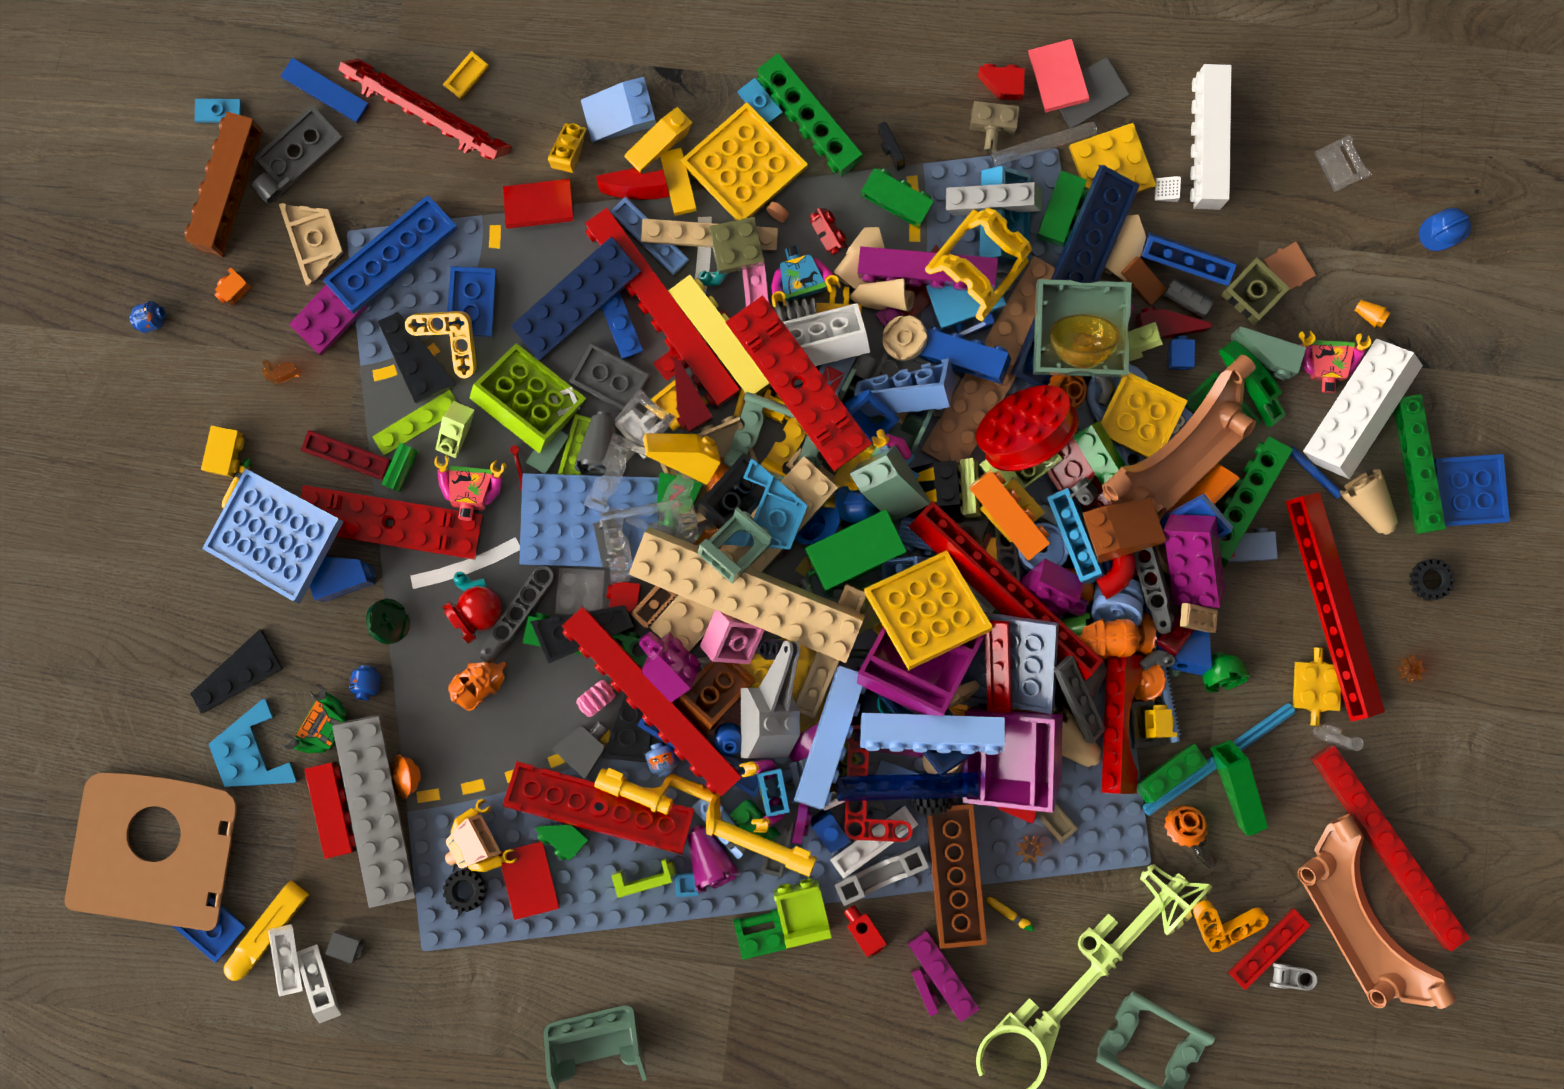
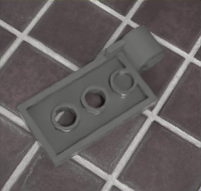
[251,105,344,204]
[849,350,960,418]

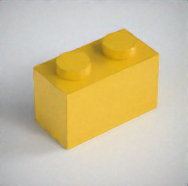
[201,426,245,478]

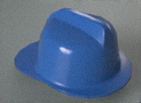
[1419,208,1471,251]
[835,486,879,524]
[795,507,840,545]

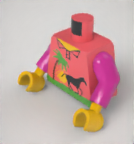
[1299,331,1371,393]
[434,455,507,521]

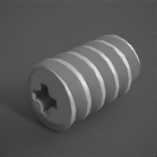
[769,298,816,322]

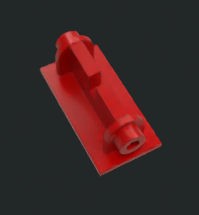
[810,208,848,255]

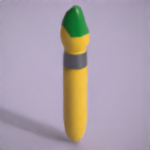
[222,458,251,509]
[986,897,1034,932]

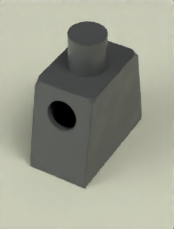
[552,721,608,779]

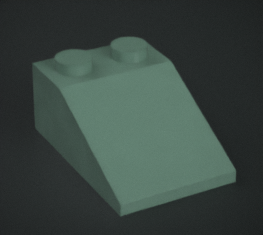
[1230,326,1306,382]
[850,445,931,522]

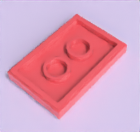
[1028,39,1089,113]

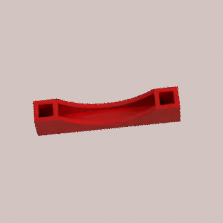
[1101,655,1143,794]

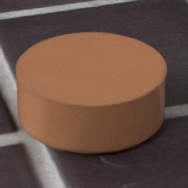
[766,202,789,223]

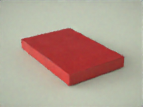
[503,179,574,229]
[499,841,560,920]

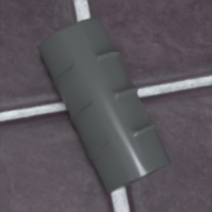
[1164,278,1213,318]

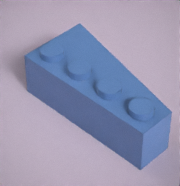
[854,358,955,417]

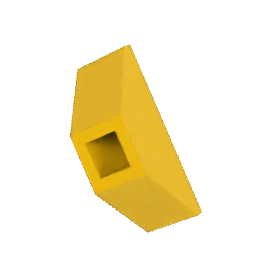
[548,123,587,173]

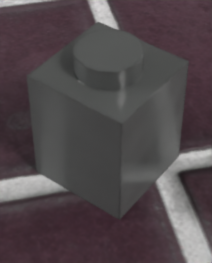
[325,930,365,964]

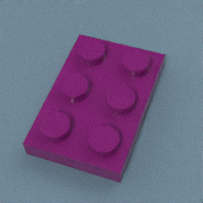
[289,285,368,356]

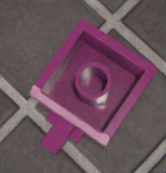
[1021,558,1088,618]
[639,632,701,702]

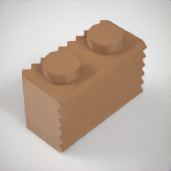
[630,586,678,629]

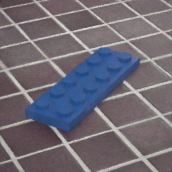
[323,195,458,315]

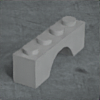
[946,182,1042,216]
[834,845,929,906]

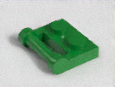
[733,908,786,960]

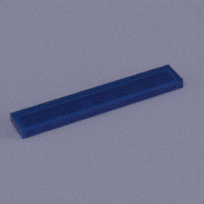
[837,772,979,801]

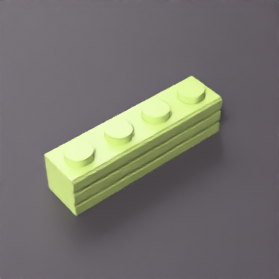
[958,458,981,518]

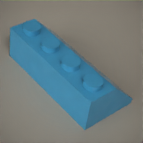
[979,166,1031,264]

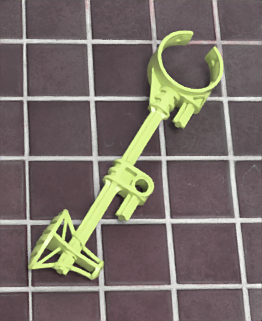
[976,864,1213,1089]

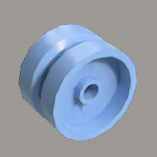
[1017,523,1069,572]
[1091,579,1145,627]

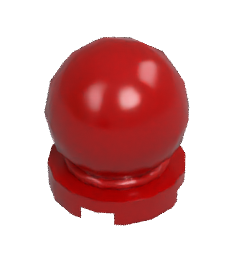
[442,586,502,644]

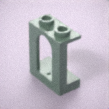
[697,507,773,584]

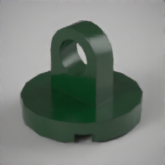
[366,598,410,645]

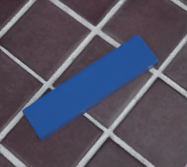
[280,58,369,124]

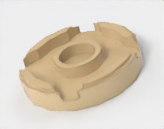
[882,315,928,361]

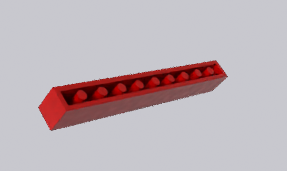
[585,208,740,408]
[1285,492,1385,722]
[908,501,1104,681]
[562,606,742,796]
[1309,745,1470,952]

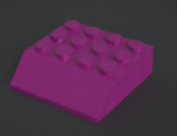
[857,626,985,716]
[963,707,1063,813]

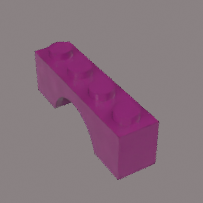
[907,929,980,1022]

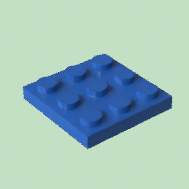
[1434,454,1510,527]

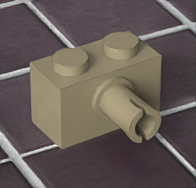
[970,101,1019,153]

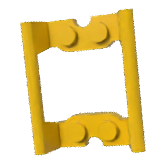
[925,207,1032,321]
[761,417,876,509]

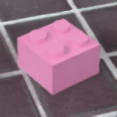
[700,610,765,664]

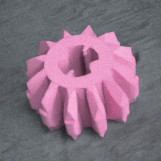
[576,680,616,717]

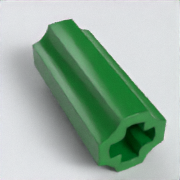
[381,443,418,492]

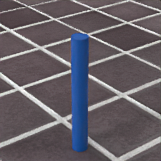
[1290,446,1341,499]

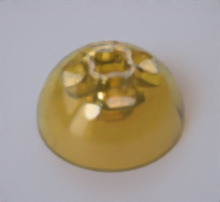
[1050,314,1120,368]

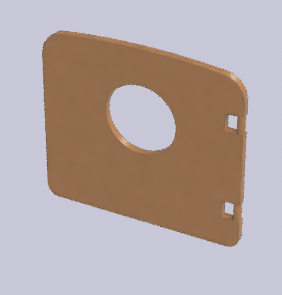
[65,773,237,931]

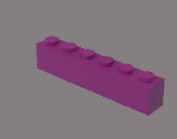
[857,246,998,291]

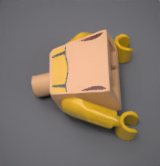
[445,799,518,872]

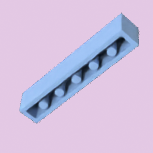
[794,666,866,810]
[860,713,1005,755]

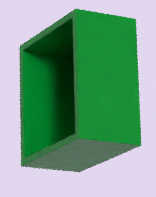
[805,509,907,595]

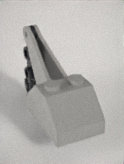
[741,639,800,758]

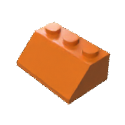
[1166,464,1240,514]

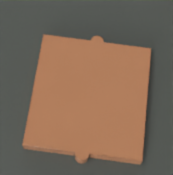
[1263,242,1316,292]

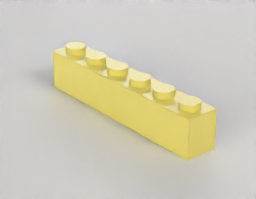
[668,275,772,396]

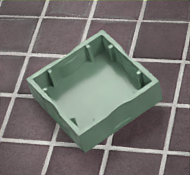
[1033,279,1132,378]

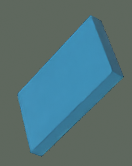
[926,279,1006,329]

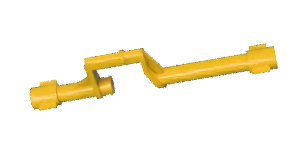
[595,768,817,877]

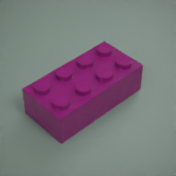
[1163,514,1226,608]

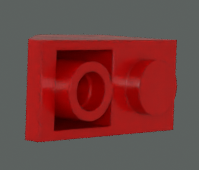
[978,64,1025,101]
[607,581,642,615]

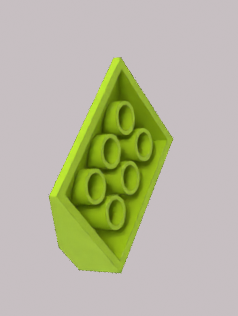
[469,343,586,454]

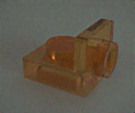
[262,359,300,385]

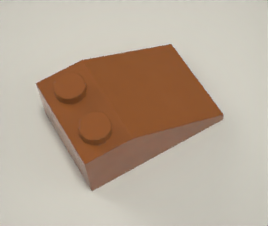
[1083,498,1166,563]
[674,660,756,735]

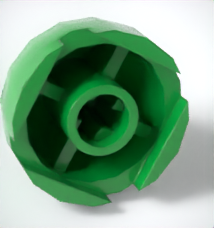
[1202,652,1250,693]

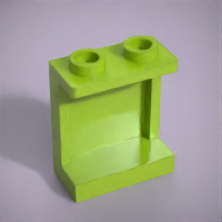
[611,857,677,898]
[773,878,832,949]

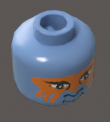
[645,742,678,777]

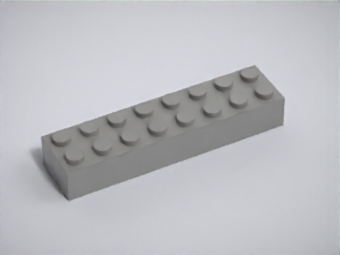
[332,714,416,908]

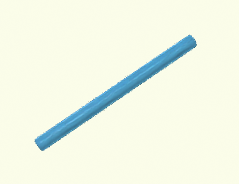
[1143,703,1296,816]

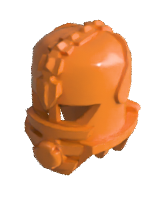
[1078,619,1142,659]
[448,662,507,711]

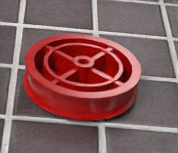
[976,385,1079,471]

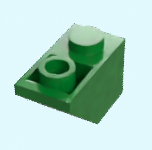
[535,824,590,861]

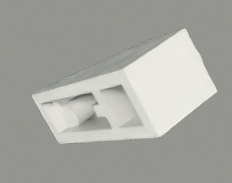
[297,944,341,1023]

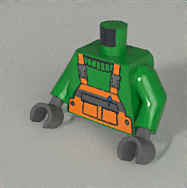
[280,684,348,754]

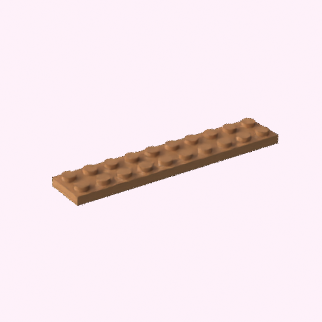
[921,256,1055,473]

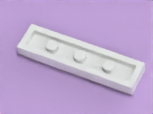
[830,805,918,879]

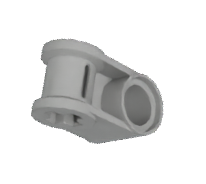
[1270,962,1317,990]

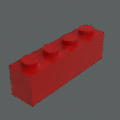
[304,762,356,859]

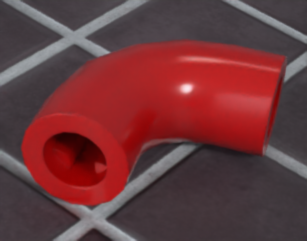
[1096,553,1136,600]

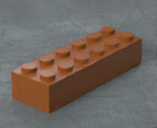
[185,111,263,257]
[926,803,987,949]

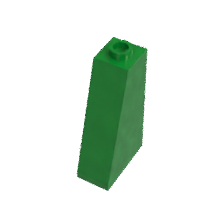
[1210,740,1268,837]

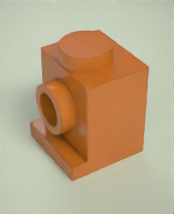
[214,267,252,306]

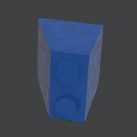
[310,557,377,602]

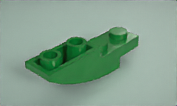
[1218,340,1286,427]

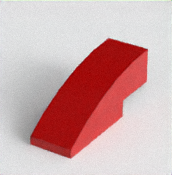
[596,168,669,200]

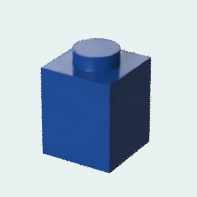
[1168,336,1195,370]

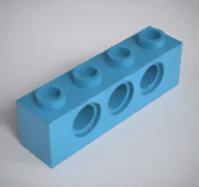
[1047,488,1107,585]

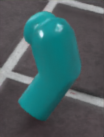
[698,270,728,286]
[454,571,487,591]

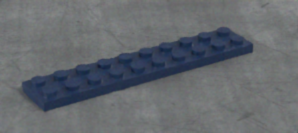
[1010,165,1140,386]

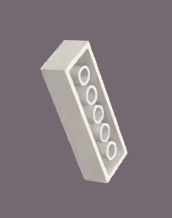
[1190,64,1231,210]
[1303,339,1423,479]

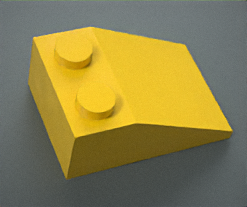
[643,433,721,485]

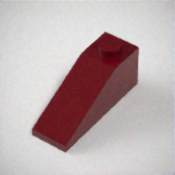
[1136,307,1212,340]
[674,358,713,433]

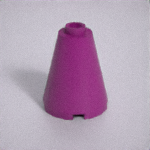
[687,825,740,893]

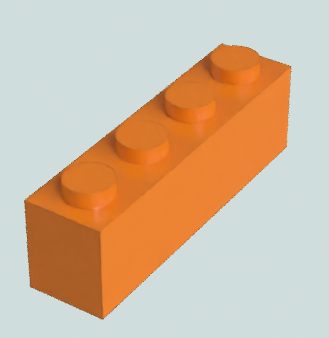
[969,469,1050,561]

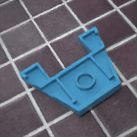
[723,459,808,549]
[209,698,298,787]

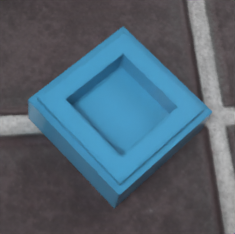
[675,872,700,897]

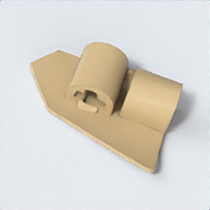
[1103,214,1146,282]
[833,227,885,289]
[849,279,915,311]

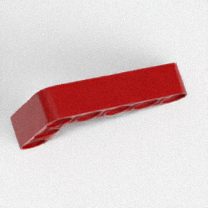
[845,725,913,842]

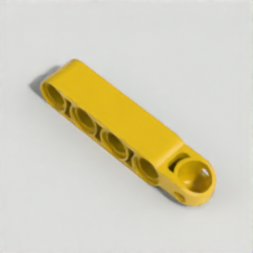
[224,880,309,981]

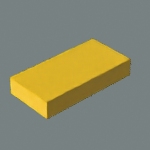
[443,51,490,100]

